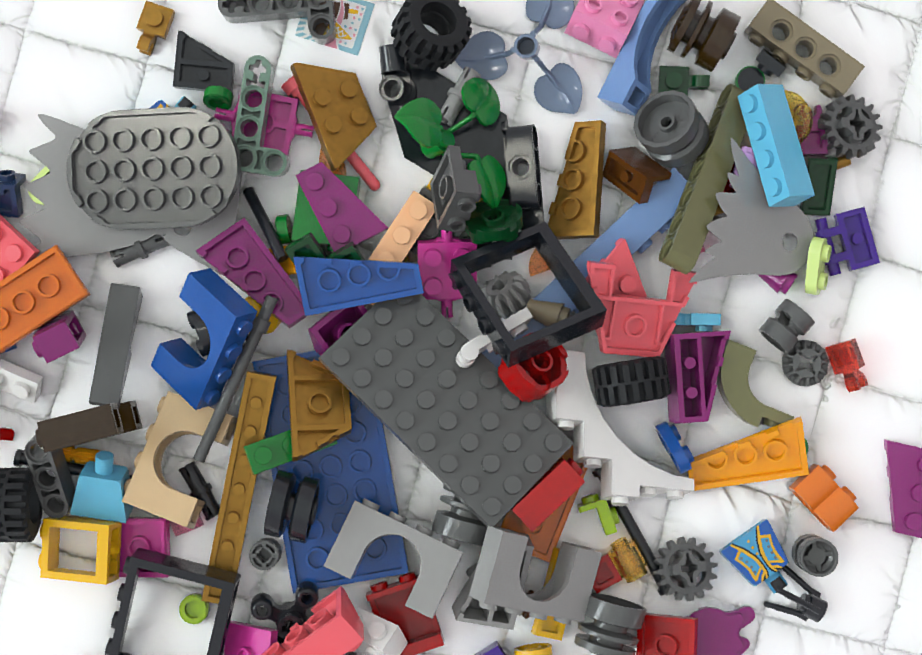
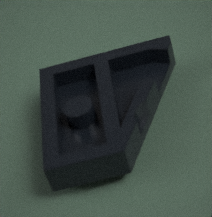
[173,31,235,93]

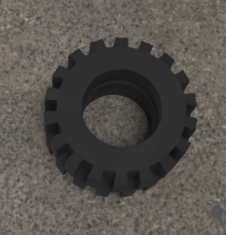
[391,0,472,71]
[592,356,671,407]
[0,467,42,542]

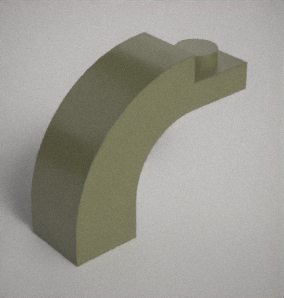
[717,340,794,427]

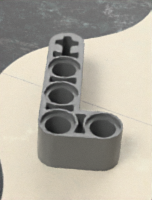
[218,0,337,45]

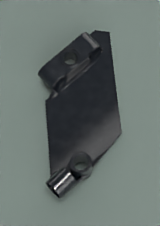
[379,44,544,230]

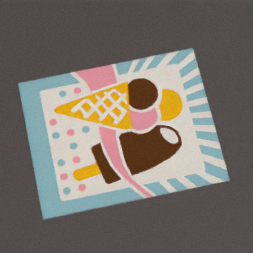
[295,0,375,56]

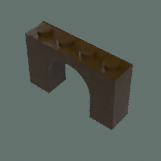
[35,400,143,453]

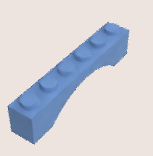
[597,0,686,116]

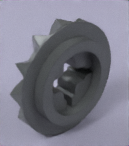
[782,340,830,387]

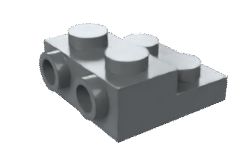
[430,145,482,232]

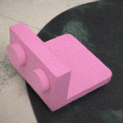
[564,0,644,58]

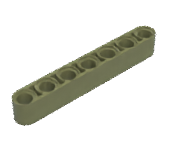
[659,84,747,274]

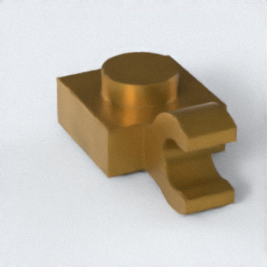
[136,1,175,56]

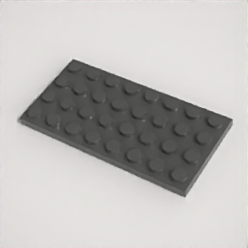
[319,294,574,527]

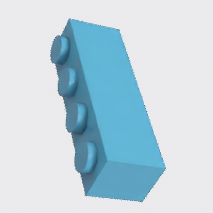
[737,84,815,207]

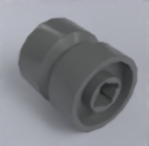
[758,299,815,354]
[791,534,838,577]

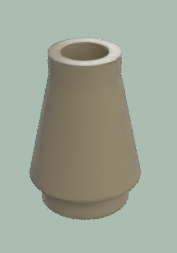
[526,299,571,327]

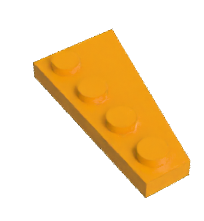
[688,416,809,491]

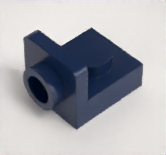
[0,170,26,218]

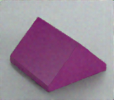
[308,305,367,356]

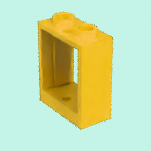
[38,515,122,585]

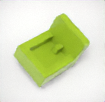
[577,493,620,536]

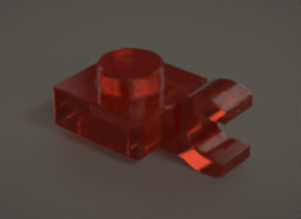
[825,338,868,392]

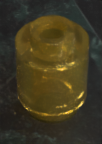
[608,537,648,583]

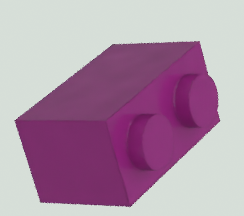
[32,310,86,363]

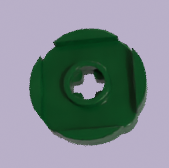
[465,198,523,244]

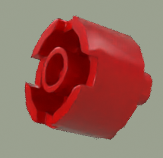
[498,332,569,402]

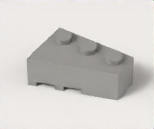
[451,533,534,630]

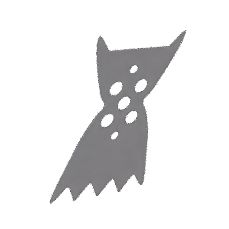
[19,114,253,274]

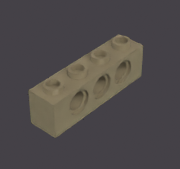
[744,0,865,99]

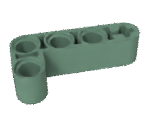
[234,55,290,177]

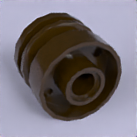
[667,0,741,72]

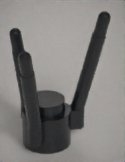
[764,565,828,622]

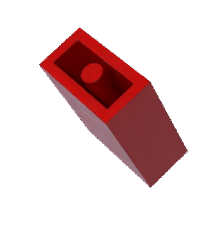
[511,457,585,532]

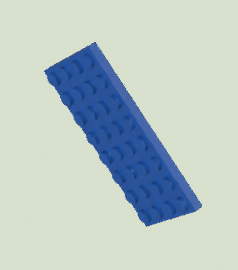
[252,351,409,594]

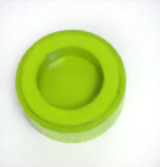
[179,593,210,624]

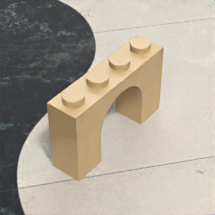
[122,391,237,529]

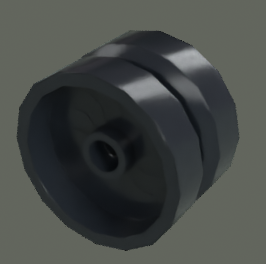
[264,470,320,543]

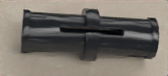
[178,461,220,521]

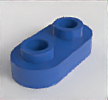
[655,421,694,474]

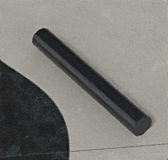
[243,187,289,263]

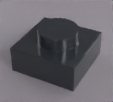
[756,48,787,77]

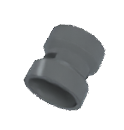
[249,537,282,570]

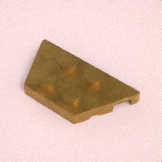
[290,63,377,172]
[286,350,352,461]

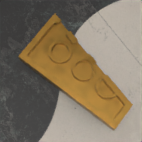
[548,120,606,239]

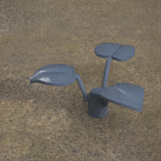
[455,0,582,114]

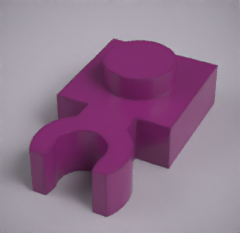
[795,105,828,157]

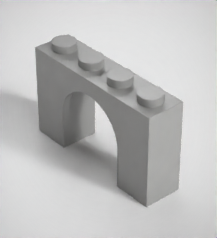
[324,498,464,619]
[469,526,602,625]

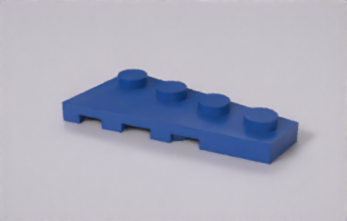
[293,256,424,316]

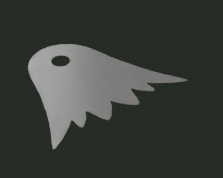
[689,138,813,283]

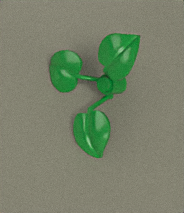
[394,77,506,209]

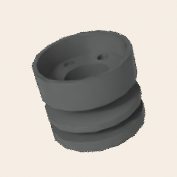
[432,485,487,546]
[574,592,647,655]

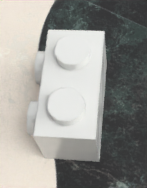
[353,605,408,655]

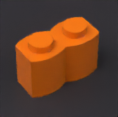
[788,464,859,532]

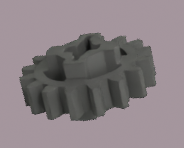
[818,94,883,160]
[653,536,718,602]

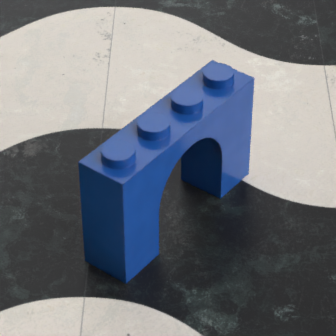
[151,268,258,410]

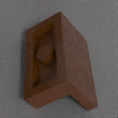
[603,147,672,204]

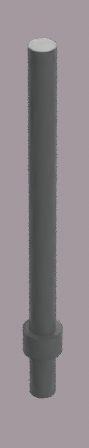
[193,295,278,463]

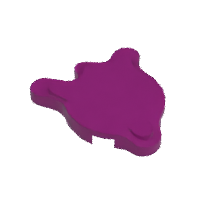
[686,606,755,655]

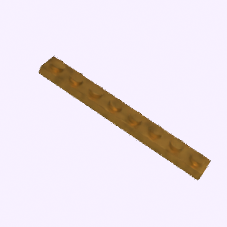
[201,370,277,604]

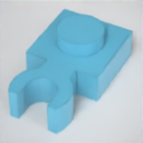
[674,313,721,332]

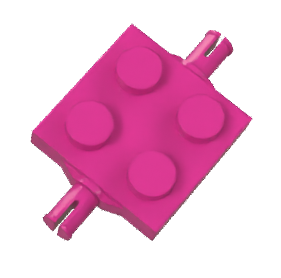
[214,90,314,157]
[417,230,477,318]

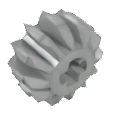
[481,271,531,319]

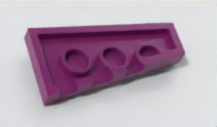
[196,218,307,329]

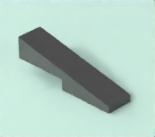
[89,283,143,408]

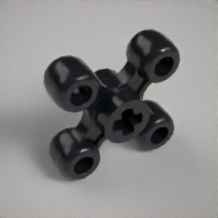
[250,581,319,644]

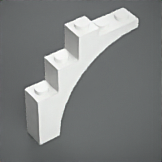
[546,350,694,506]

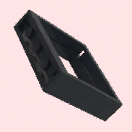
[448,221,607,368]
[105,548,241,655]

